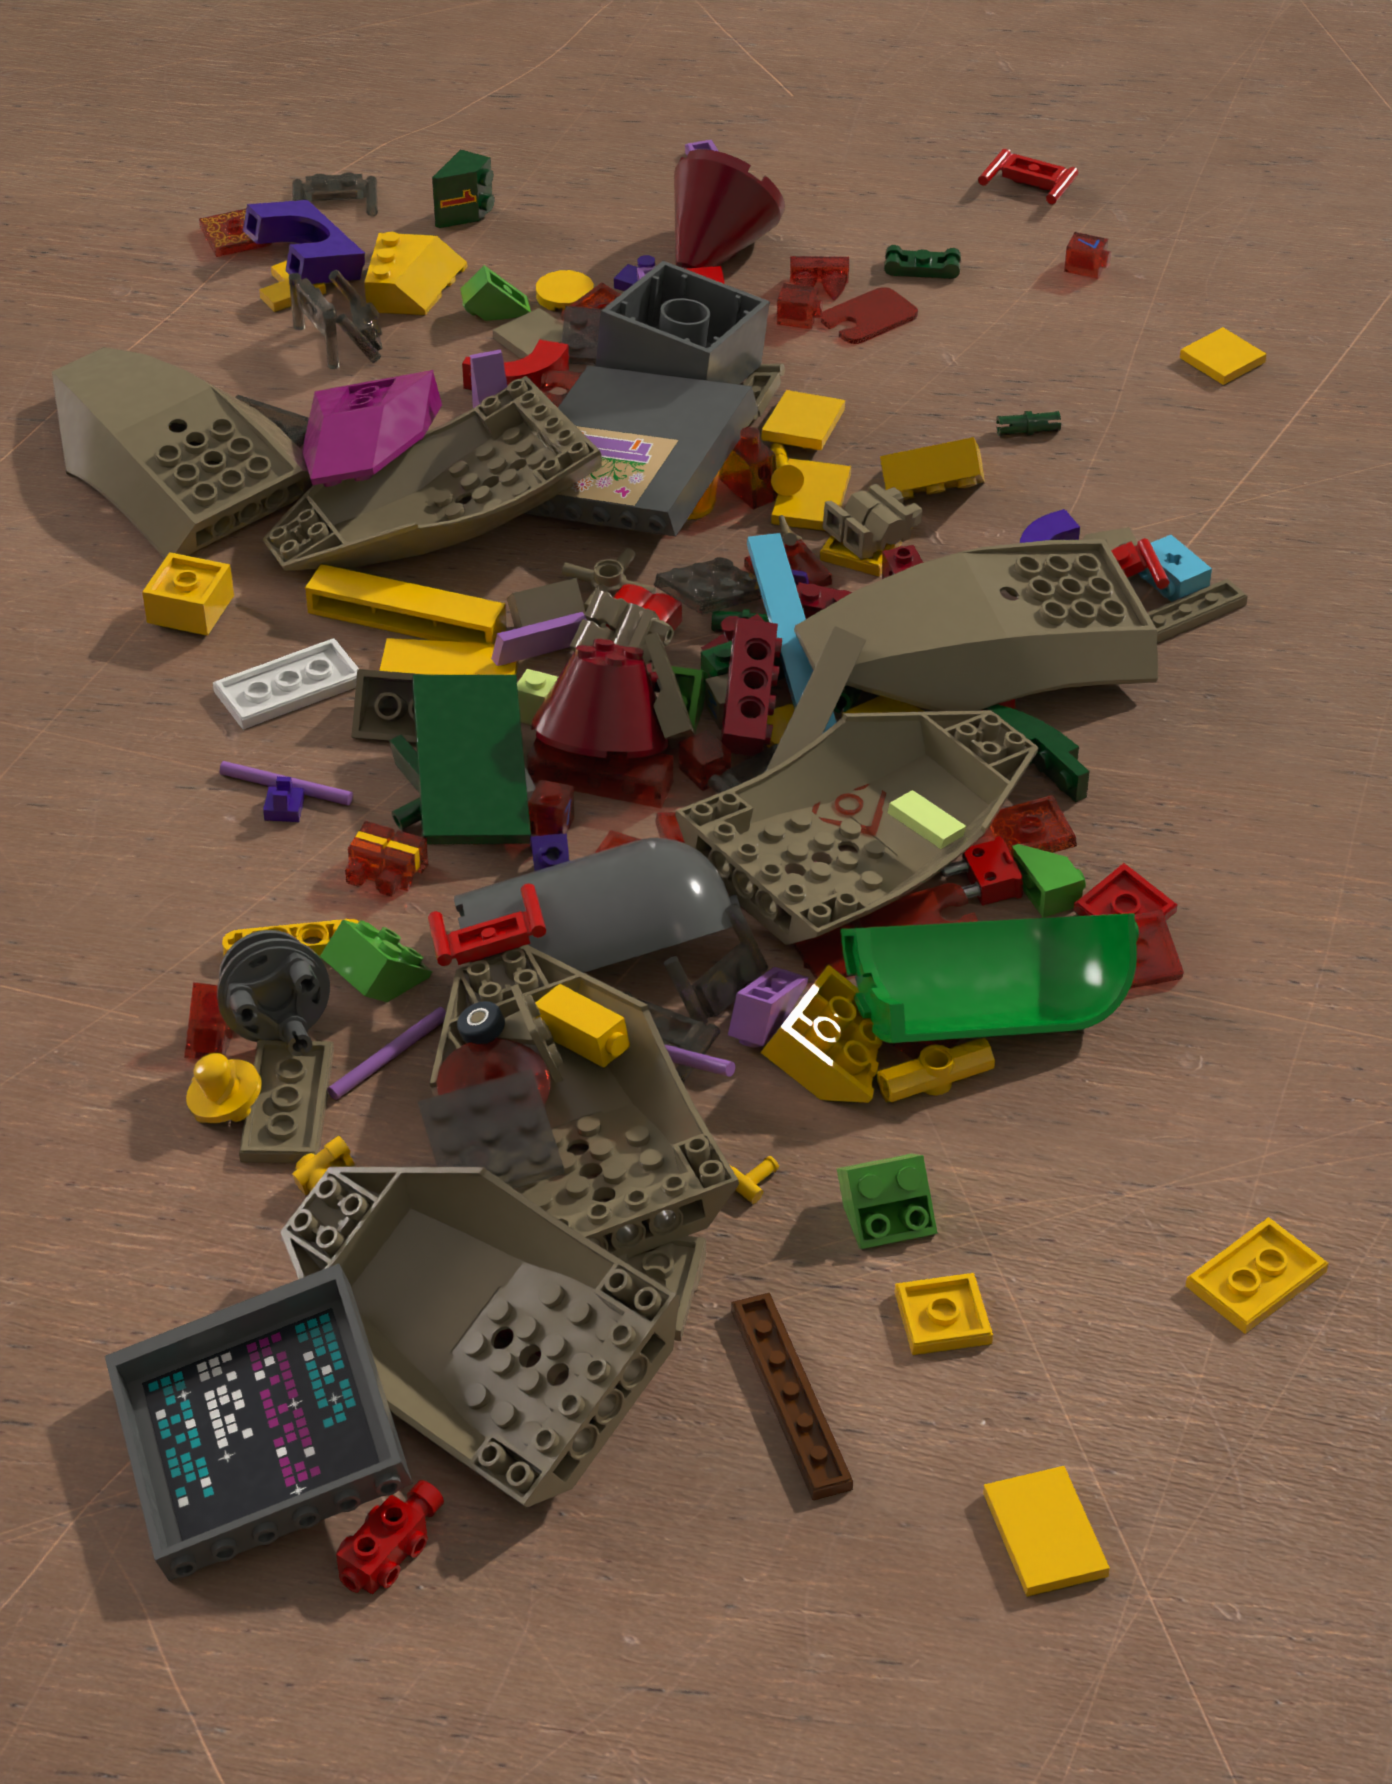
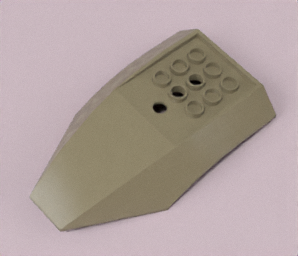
[52,347,313,559]
[262,376,602,570]
[794,539,1158,712]
[675,710,1038,945]
[430,945,739,1258]
[280,1167,679,1507]

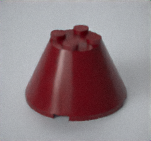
[531,639,670,759]

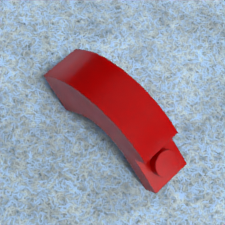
[462,339,569,394]

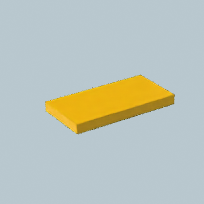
[379,638,519,675]

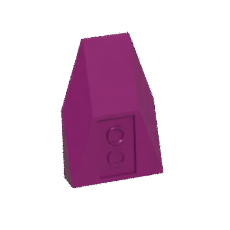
[302,370,442,487]

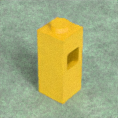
[536,984,630,1068]

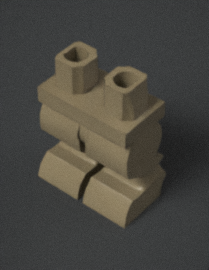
[823,484,922,559]
[570,589,674,672]

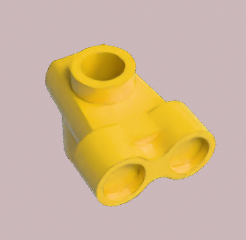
[292,1135,355,1195]

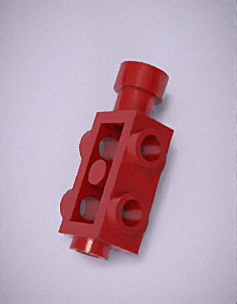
[336,1480,444,1595]

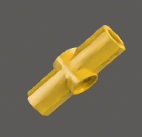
[877,1038,995,1102]

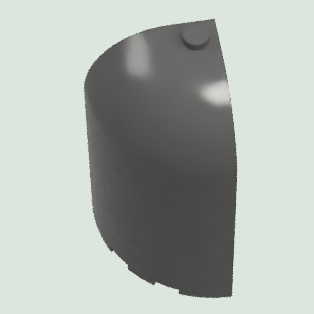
[454,838,742,973]

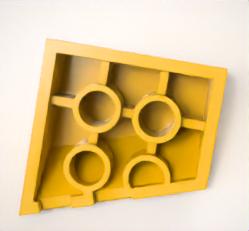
[365,232,467,315]
[880,437,985,500]
[760,965,883,1103]

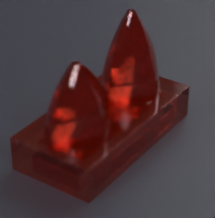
[790,256,849,301]

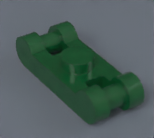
[884,245,961,279]

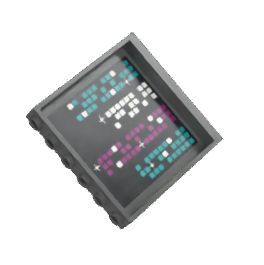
[105,1264,413,1581]

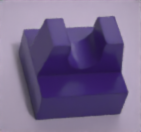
[263,776,305,822]

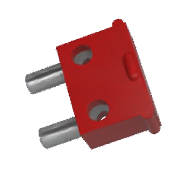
[941,836,1023,906]

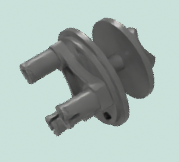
[217,930,330,1056]

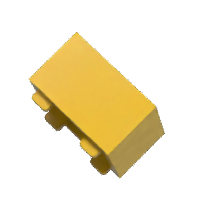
[142,552,234,636]

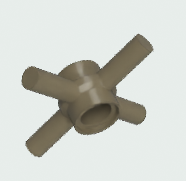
[562,548,656,612]

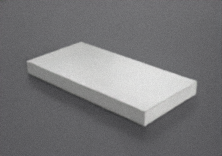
[213,638,359,729]

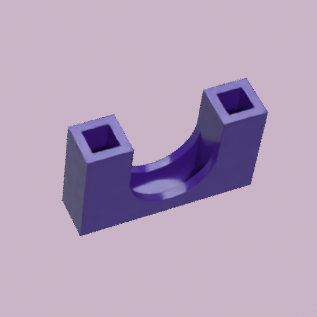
[243,200,365,285]

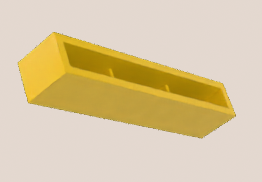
[305,564,507,644]

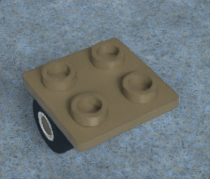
[457,984,564,1083]

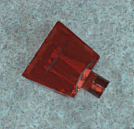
[719,427,778,510]

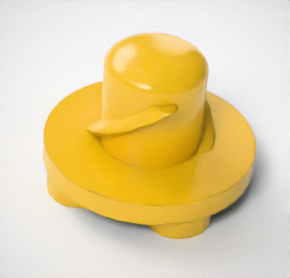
[186,1053,262,1123]

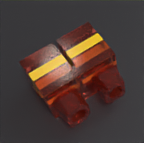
[345,821,429,897]

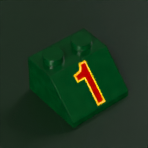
[432,149,495,228]

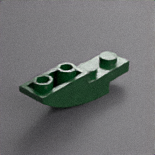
[983,704,1090,802]

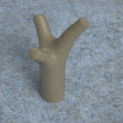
[778,515,802,546]

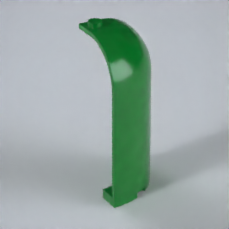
[841,913,1139,1043]

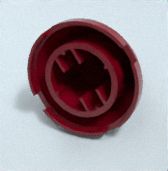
[674,149,785,269]

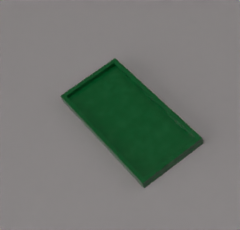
[412,674,531,845]

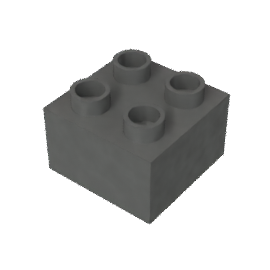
[595,261,770,385]

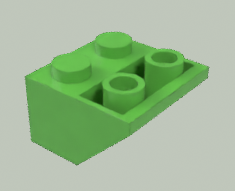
[320,920,433,1002]
[836,1153,938,1249]

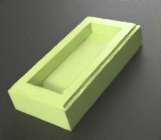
[887,790,966,849]

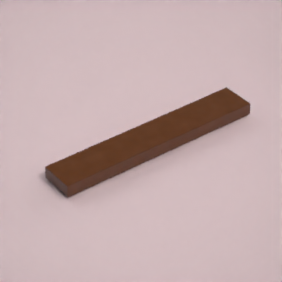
[731,1292,853,1501]

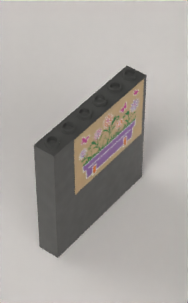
[517,366,758,537]

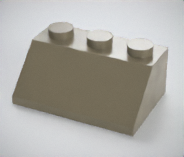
[351,669,416,743]

